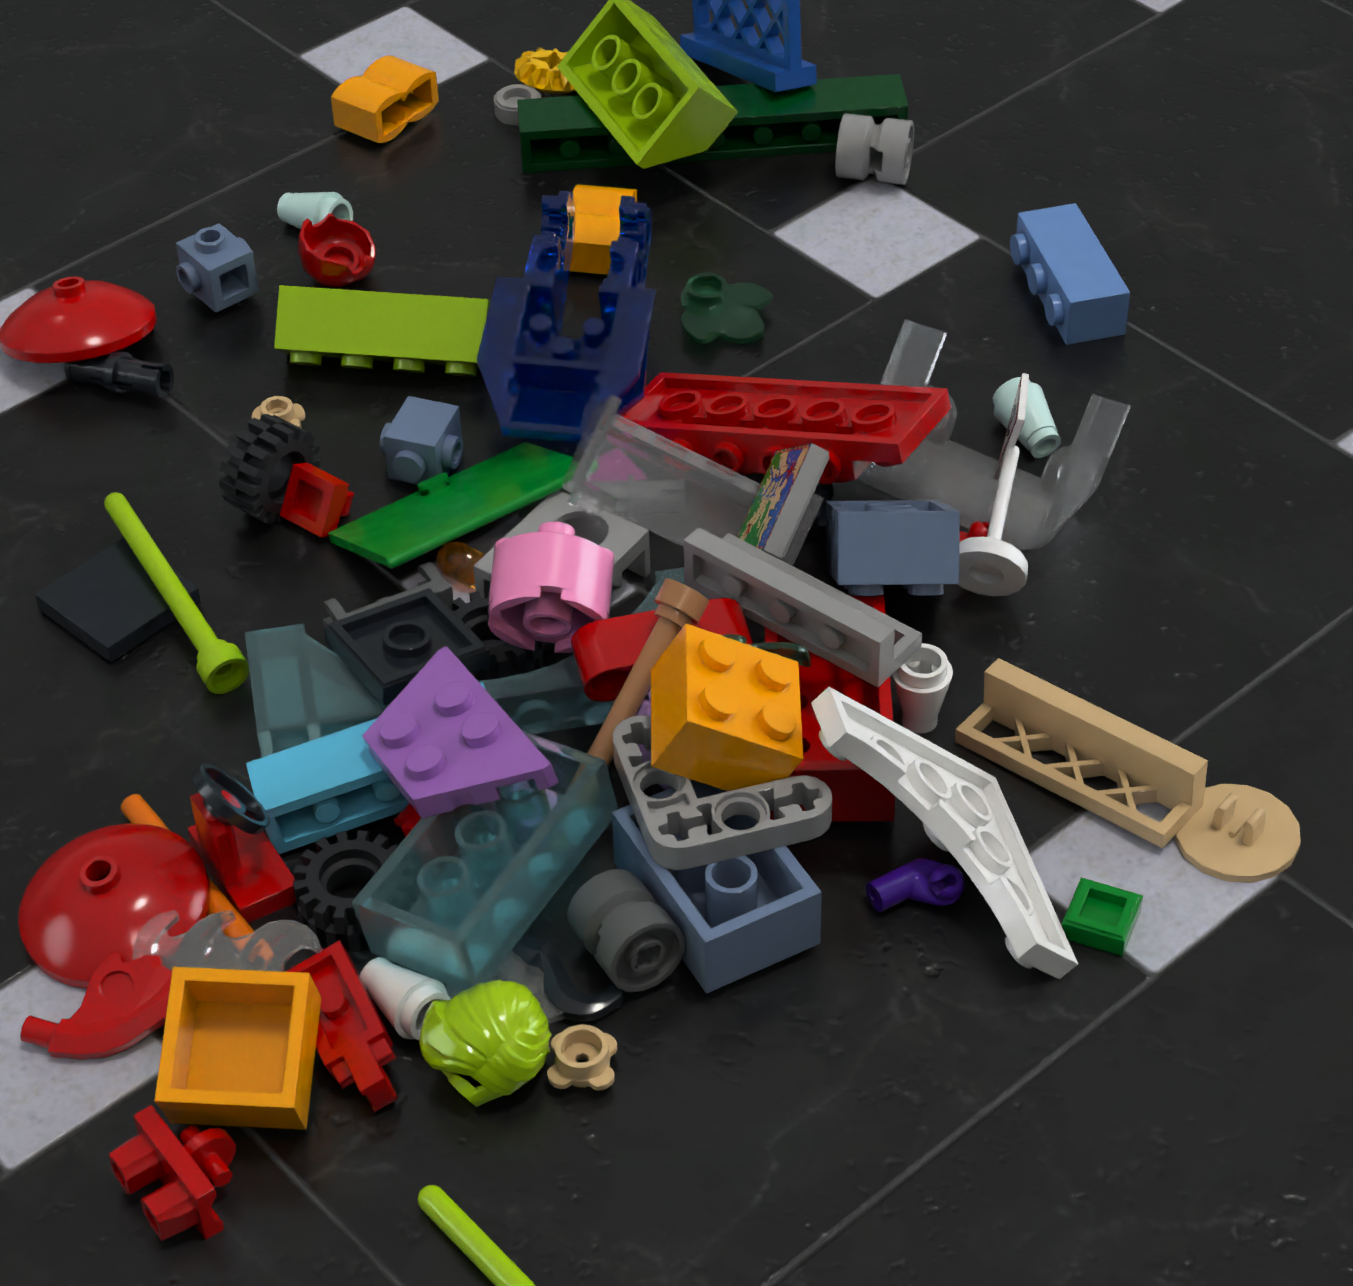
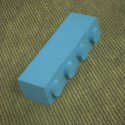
[246,682,486,854]

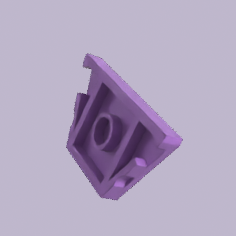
[362,646,559,818]

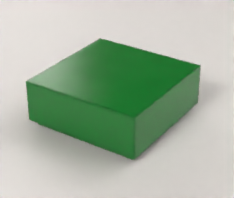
[1062,877,1143,956]

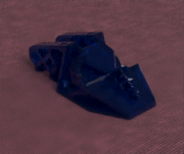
[477,191,656,443]

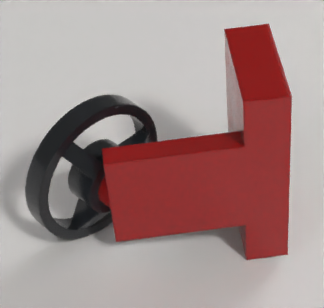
[187,763,296,924]

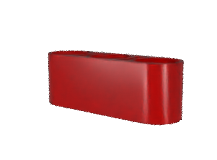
[571,598,754,702]

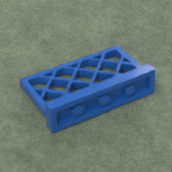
[680,0,817,92]

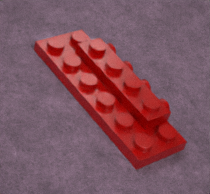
[607,372,951,484]

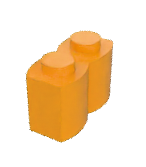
[331,55,439,143]
[550,184,638,276]

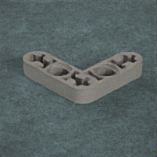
[613,715,832,870]

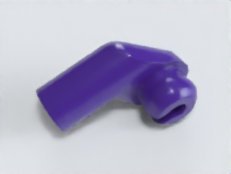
[865,858,965,912]

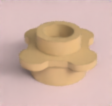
[547,1025,617,1091]

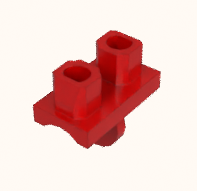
[108,1105,236,1241]

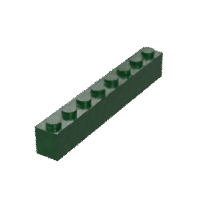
[517,74,908,173]

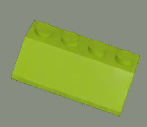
[557,0,738,169]
[274,285,506,377]

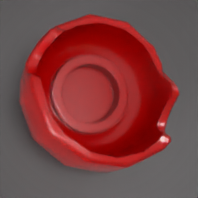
[298,214,376,287]

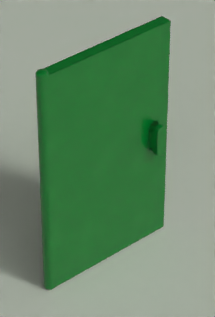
[328,442,597,569]

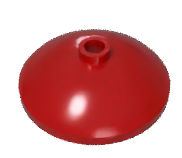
[0,277,157,363]
[18,823,211,988]

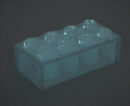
[352,731,618,990]

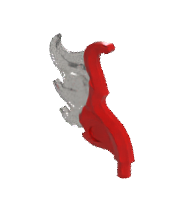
[20,910,323,1060]

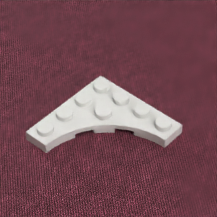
[811,687,1078,979]

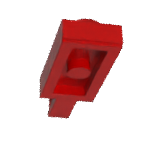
[285,940,399,1112]

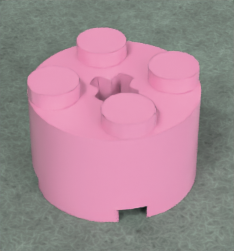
[488,522,614,653]

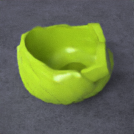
[419,979,552,1107]

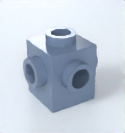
[176,223,259,312]

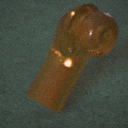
[436,542,485,589]

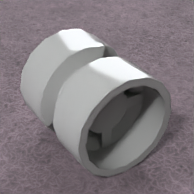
[835,113,914,185]

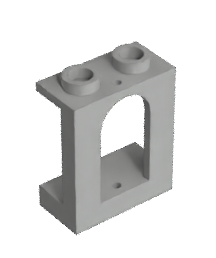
[473,490,650,645]

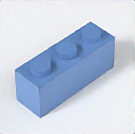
[1010,203,1130,345]

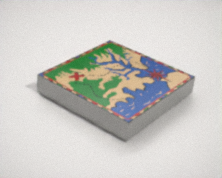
[737,443,830,559]

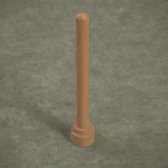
[541,578,709,856]

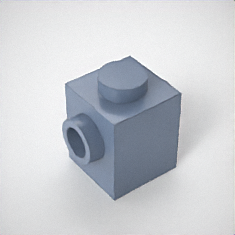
[379,396,463,484]

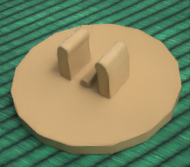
[1174,784,1301,883]

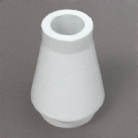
[892,643,953,733]
[360,957,451,1041]

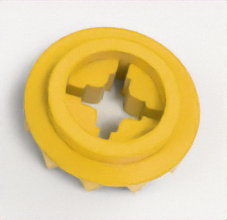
[514,48,575,94]

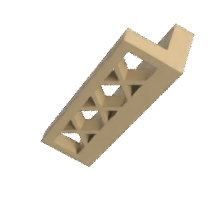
[955,658,1208,848]

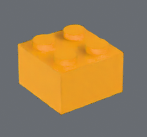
[651,623,803,791]
[155,967,321,1130]

